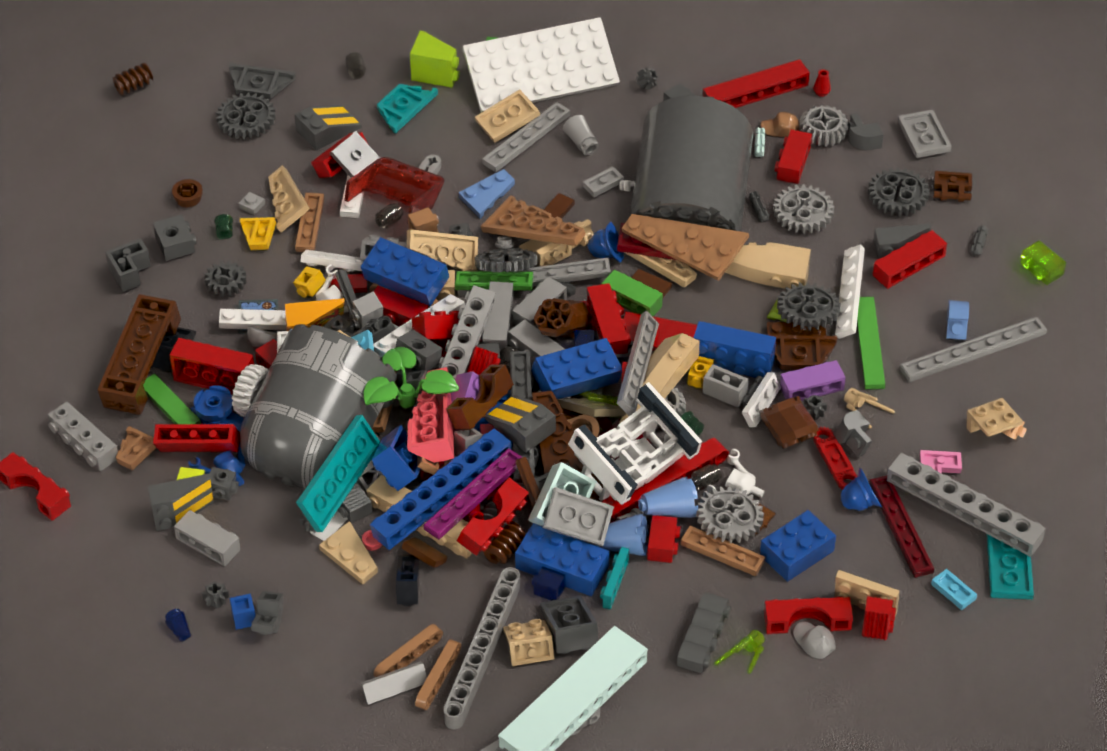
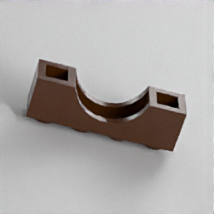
[446,364,514,431]

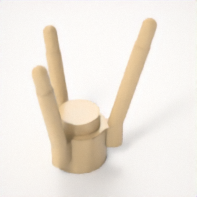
[844,388,895,429]

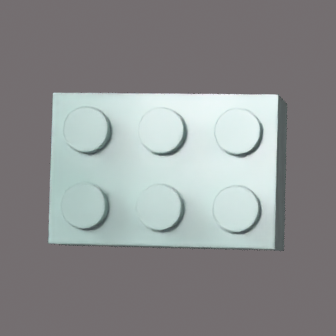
[528,462,597,526]

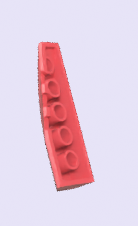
[407,367,454,463]

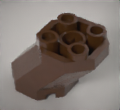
[534,298,592,338]
[759,396,819,449]

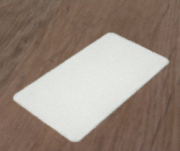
[310,511,348,541]

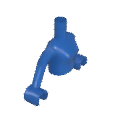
[188,441,245,486]

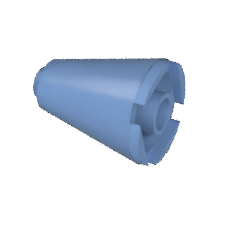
[638,477,698,518]
[592,514,649,556]

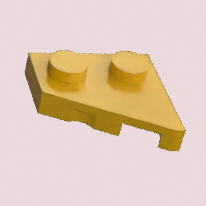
[240,217,276,250]

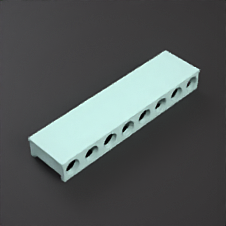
[498,626,648,751]

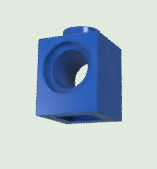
[230,593,256,630]

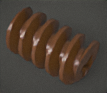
[112,63,153,96]
[483,521,526,564]

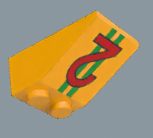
[285,298,344,331]

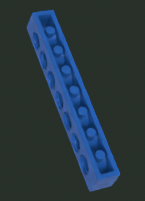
[370,428,512,550]

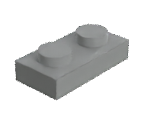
[583,167,624,197]

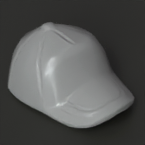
[247,326,277,348]
[793,621,836,659]

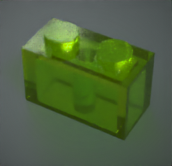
[1020,240,1066,285]

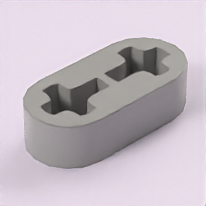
[416,155,441,185]

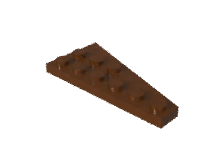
[532,391,603,501]

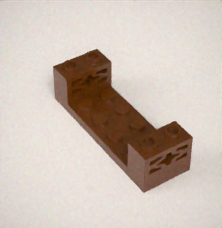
[97,294,181,415]

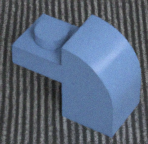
[946,300,969,340]

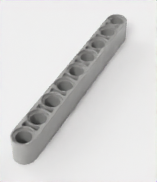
[444,567,520,730]

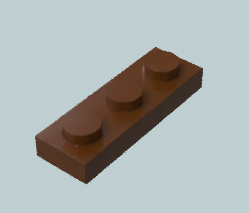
[767,322,826,336]

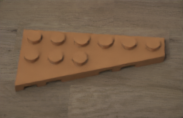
[481,195,586,246]
[622,214,749,281]

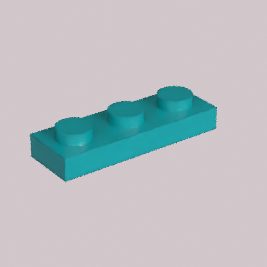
[600,547,629,610]

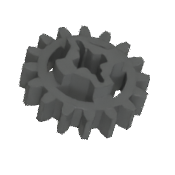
[205,260,247,297]

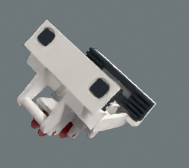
[568,382,702,505]

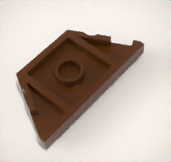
[769,335,837,370]

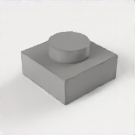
[239,192,265,215]

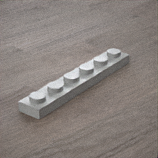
[482,102,570,172]

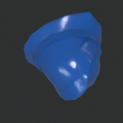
[588,221,624,263]
[841,468,882,511]

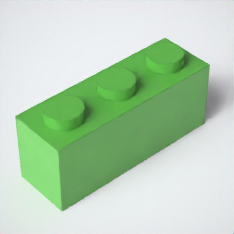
[601,270,663,316]

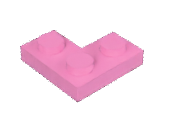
[919,450,962,474]

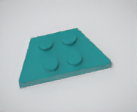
[377,84,438,134]

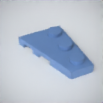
[458,169,515,219]

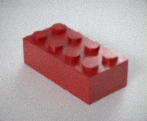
[170,338,254,395]

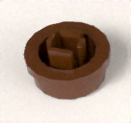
[172,179,203,208]

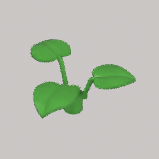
[364,347,459,408]

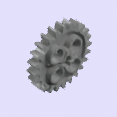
[773,184,834,234]
[696,486,764,544]

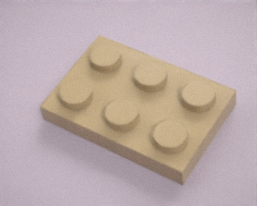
[475,89,540,143]
[835,570,899,617]

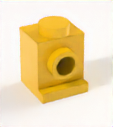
[293,266,326,298]
[687,356,714,389]

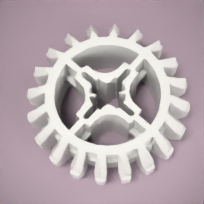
[232,364,268,417]

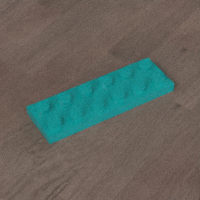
[296,415,380,532]

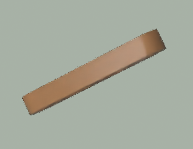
[373,624,443,677]
[415,639,461,710]

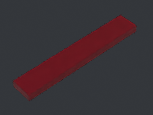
[869,475,934,578]

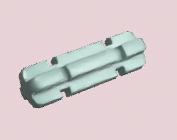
[754,127,765,158]

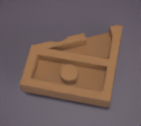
[116,426,156,471]

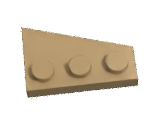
[319,521,378,585]

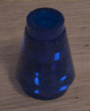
[165,608,191,641]

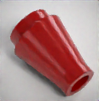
[813,69,831,97]

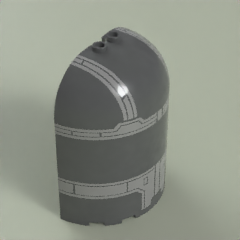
[239,324,397,489]

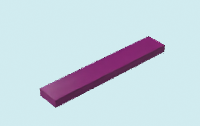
[423,448,522,540]

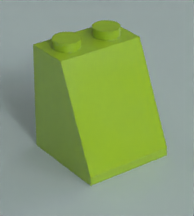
[410,30,460,88]

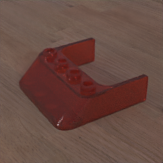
[344,157,445,224]

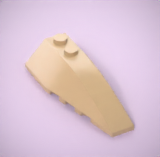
[725,243,811,289]
[619,333,700,424]

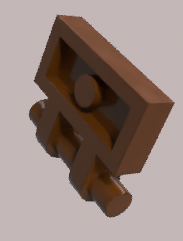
[933,171,972,202]

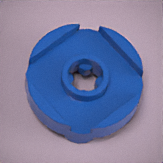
[194,386,233,423]

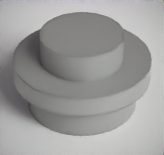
[495,236,514,250]

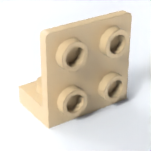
[519,239,572,267]
[967,398,1023,437]
[503,619,555,666]

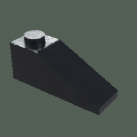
[396,555,420,606]

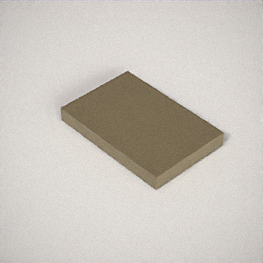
[557,398,626,417]

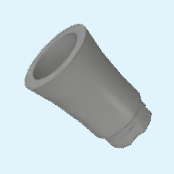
[563,115,599,155]

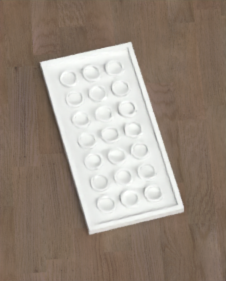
[462,17,620,113]

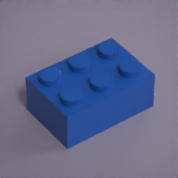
[372,425,420,491]
[760,510,836,582]

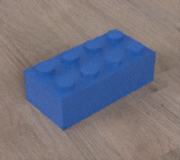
[361,237,450,307]
[693,321,776,378]
[531,338,622,399]
[515,523,609,597]

